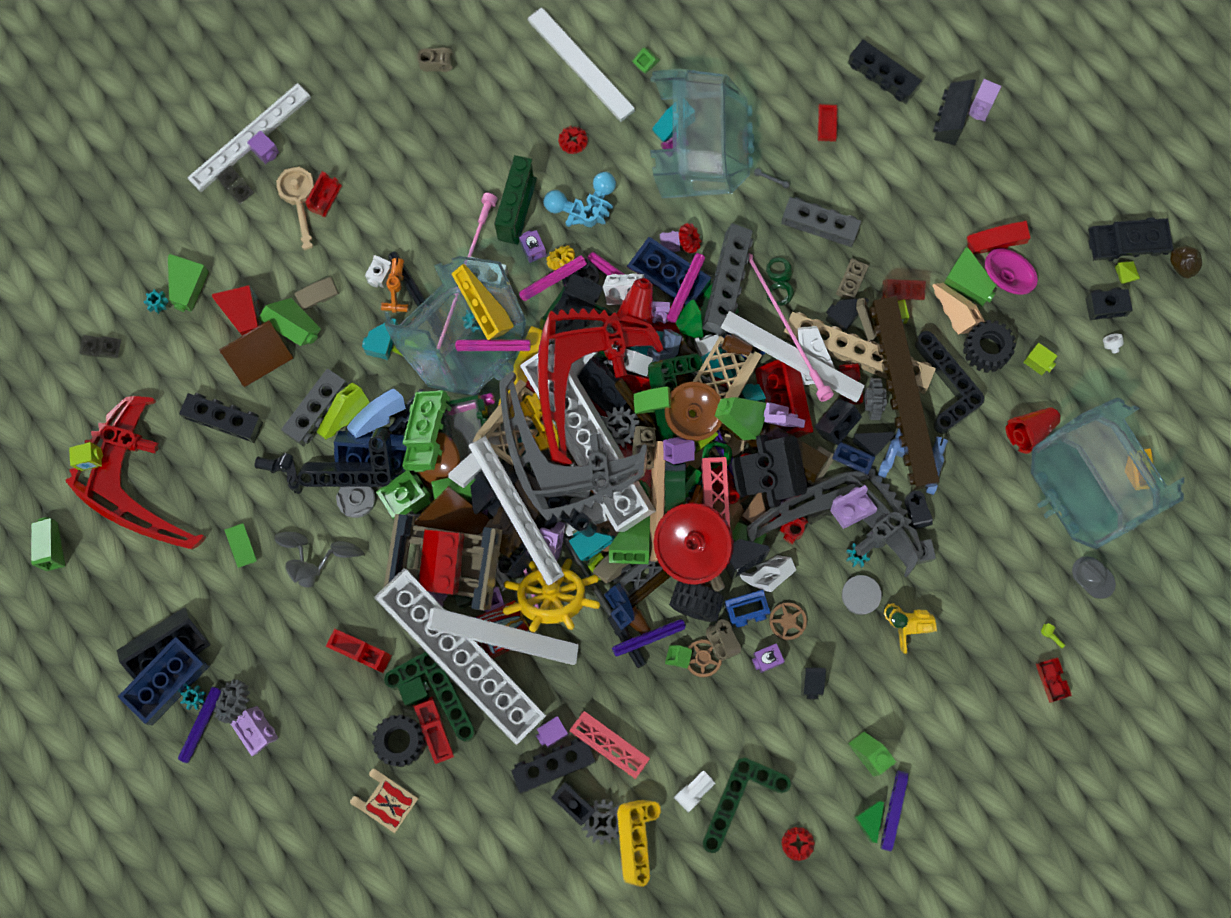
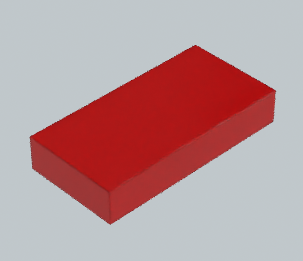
[817,104,837,142]

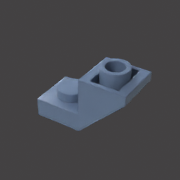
[647,329,682,362]

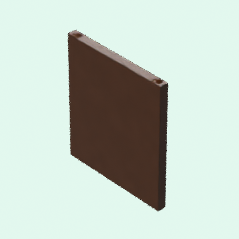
[219,321,293,387]
[414,486,490,535]

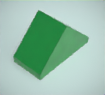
[675,300,703,340]
[854,801,884,843]

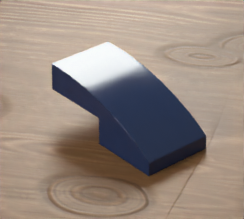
[604,583,635,630]

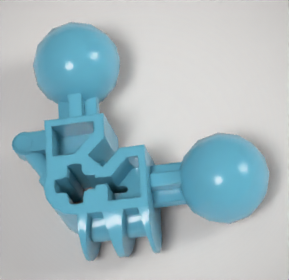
[543,172,616,227]

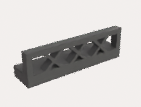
[612,561,663,597]

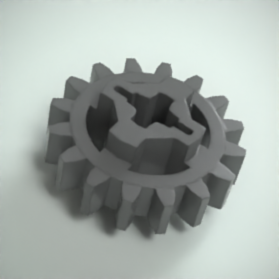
[864,378,887,420]
[601,407,641,449]
[214,679,250,724]
[582,799,619,845]

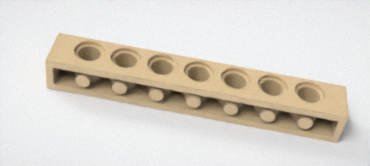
[782,312,936,394]

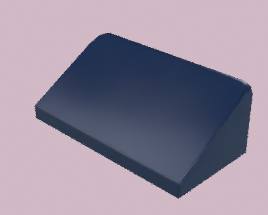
[832,442,875,475]

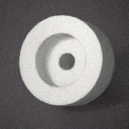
[1103,334,1124,353]

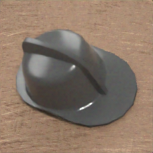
[1072,556,1116,599]

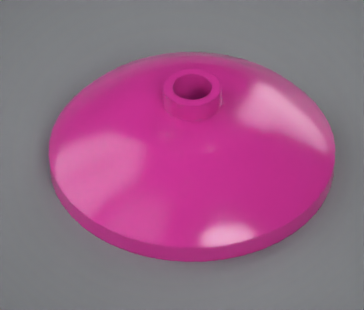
[985,249,1038,295]

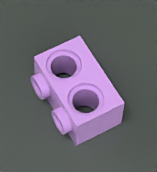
[968,79,1001,121]

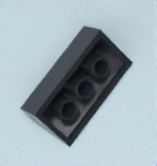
[116,607,211,679]

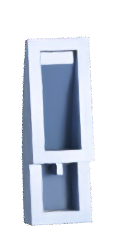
[347,388,406,438]

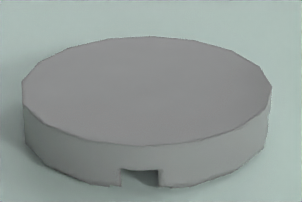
[336,487,376,518]
[841,575,881,615]

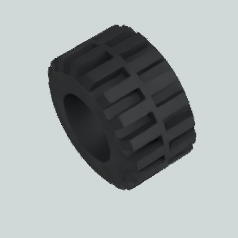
[963,320,1016,373]
[669,581,724,622]
[372,714,426,767]

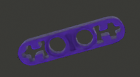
[880,770,908,852]

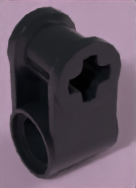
[904,490,933,530]

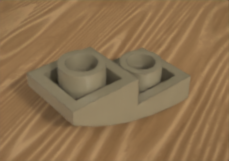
[836,258,869,300]
[295,277,339,311]
[632,426,656,470]
[593,554,629,584]

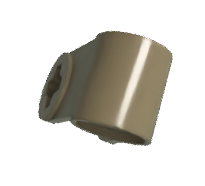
[417,48,453,72]
[706,619,741,661]

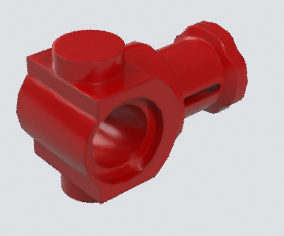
[711,465,740,505]
[768,513,808,545]

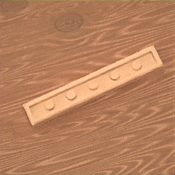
[649,441,665,562]

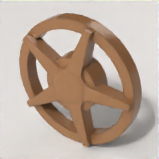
[769,603,807,640]
[687,640,722,677]

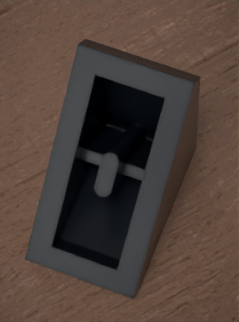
[852,432,894,458]

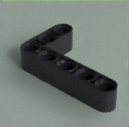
[915,331,985,434]
[297,427,395,487]
[498,496,597,579]

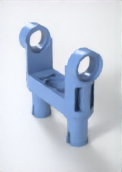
[878,429,948,495]

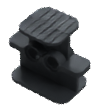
[732,434,807,508]

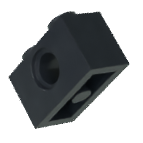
[1086,287,1133,321]
[815,399,862,445]

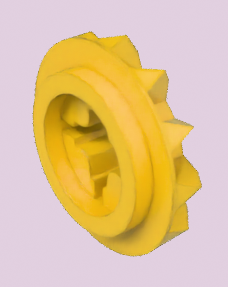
[546,245,575,270]

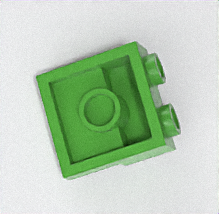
[376,471,431,519]

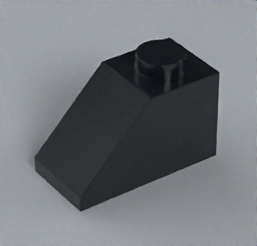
[826,298,869,332]
[801,668,826,700]
[551,781,595,826]

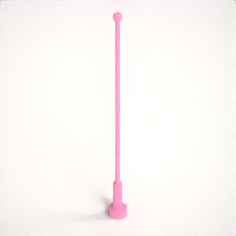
[431,193,498,358]
[748,254,834,402]

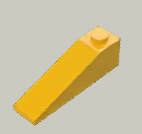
[451,264,514,340]

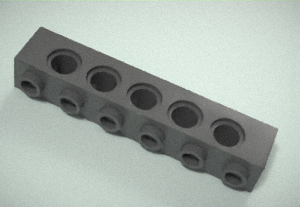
[702,223,753,336]

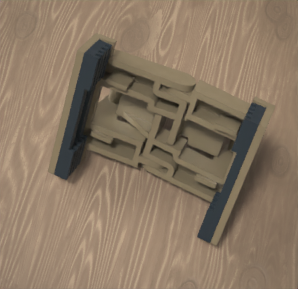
[384,514,503,610]

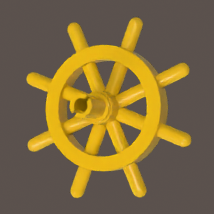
[503,558,600,632]

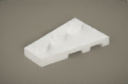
[797,326,835,385]

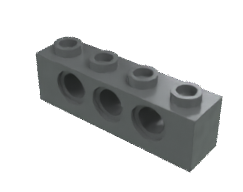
[781,197,861,248]
[281,368,348,447]

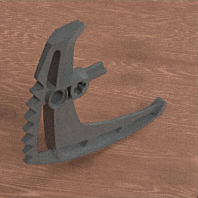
[499,372,648,521]
[746,469,923,577]

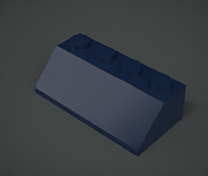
[627,237,711,305]
[334,430,413,479]
[117,637,210,726]

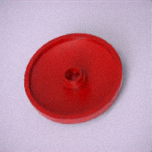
[654,503,733,584]

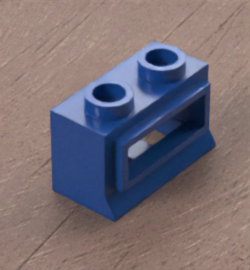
[724,590,770,628]

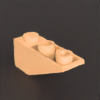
[932,283,985,335]

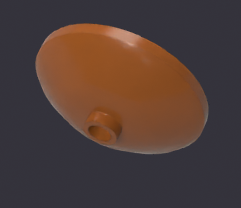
[665,382,722,441]
[416,432,460,489]

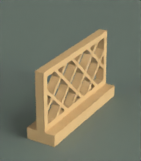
[693,336,762,398]
[473,379,544,466]

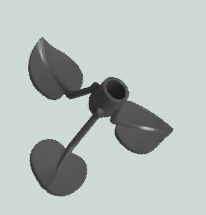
[274,532,365,587]

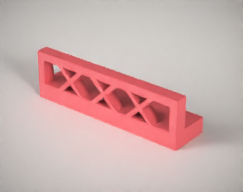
[701,457,730,527]
[570,711,650,779]

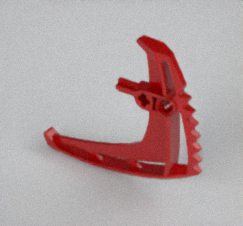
[537,308,663,466]
[65,396,206,550]

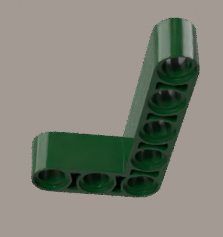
[648,354,702,441]
[665,460,686,513]
[384,652,476,742]
[702,758,791,853]

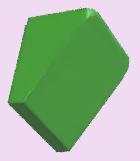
[632,47,660,74]
[665,645,692,668]

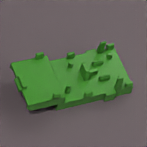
[402,390,451,472]

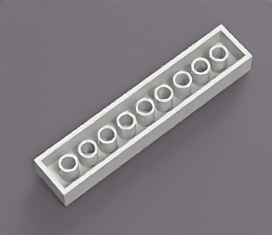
[520,344,656,532]
[374,569,546,745]

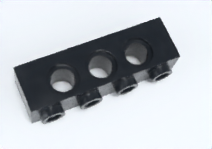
[848,39,922,104]
[179,393,263,443]
[511,738,596,794]

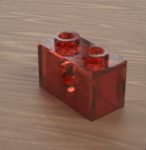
[882,279,926,301]

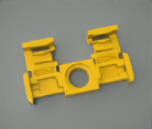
[510,393,560,451]

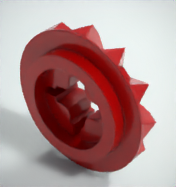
[558,125,588,154]
[679,223,702,253]
[782,827,815,861]

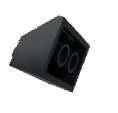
[933,79,976,146]
[470,460,531,515]
[726,539,770,579]

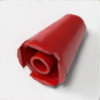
[616,278,653,328]
[1005,407,1061,454]

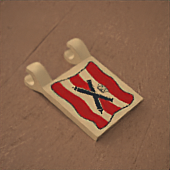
[350,769,418,833]

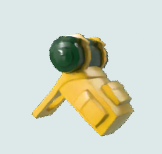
[883,603,937,654]

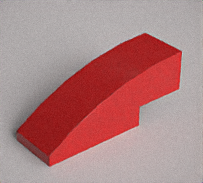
[966,221,1030,255]
[325,629,392,673]
[414,696,454,764]

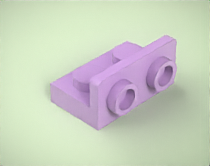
[764,403,805,428]
[830,485,877,529]
[539,521,566,561]
[231,706,278,756]

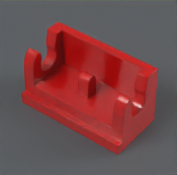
[305,171,342,218]

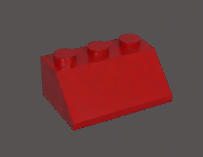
[419,529,464,594]

